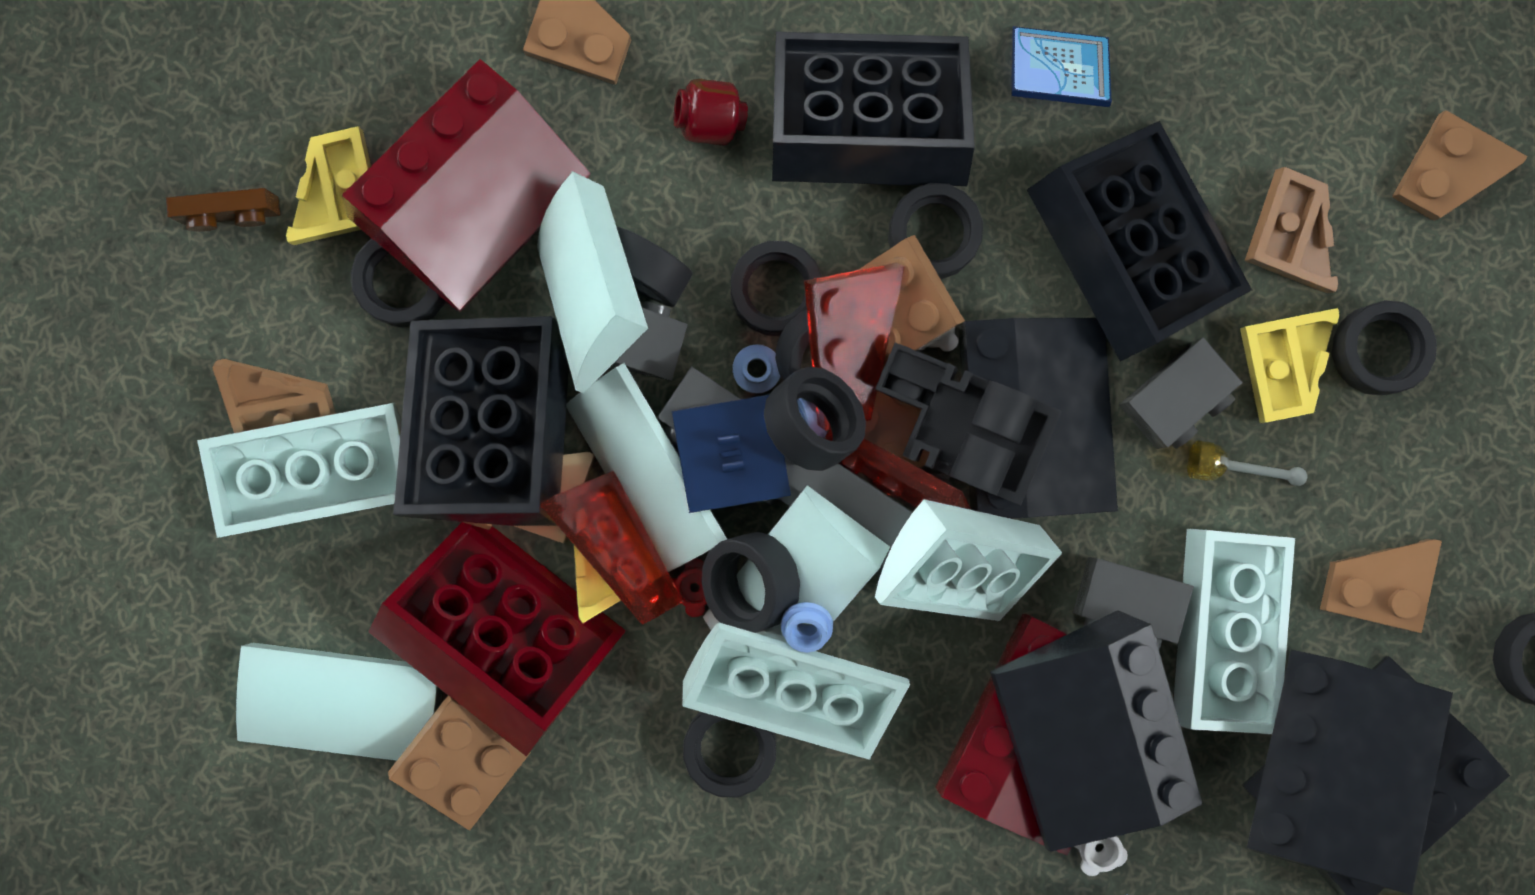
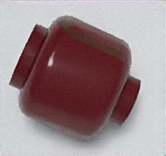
[673,79,748,146]

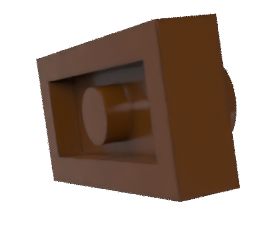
[166,188,281,232]

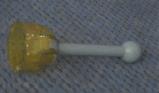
[1187,440,1308,486]

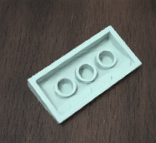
[537,171,648,393]
[566,363,727,573]
[197,403,401,538]
[703,485,890,642]
[875,499,1062,621]
[1173,529,1295,734]
[683,622,910,760]
[236,643,443,761]

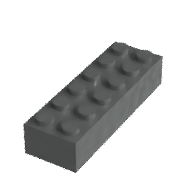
[657,366,912,578]

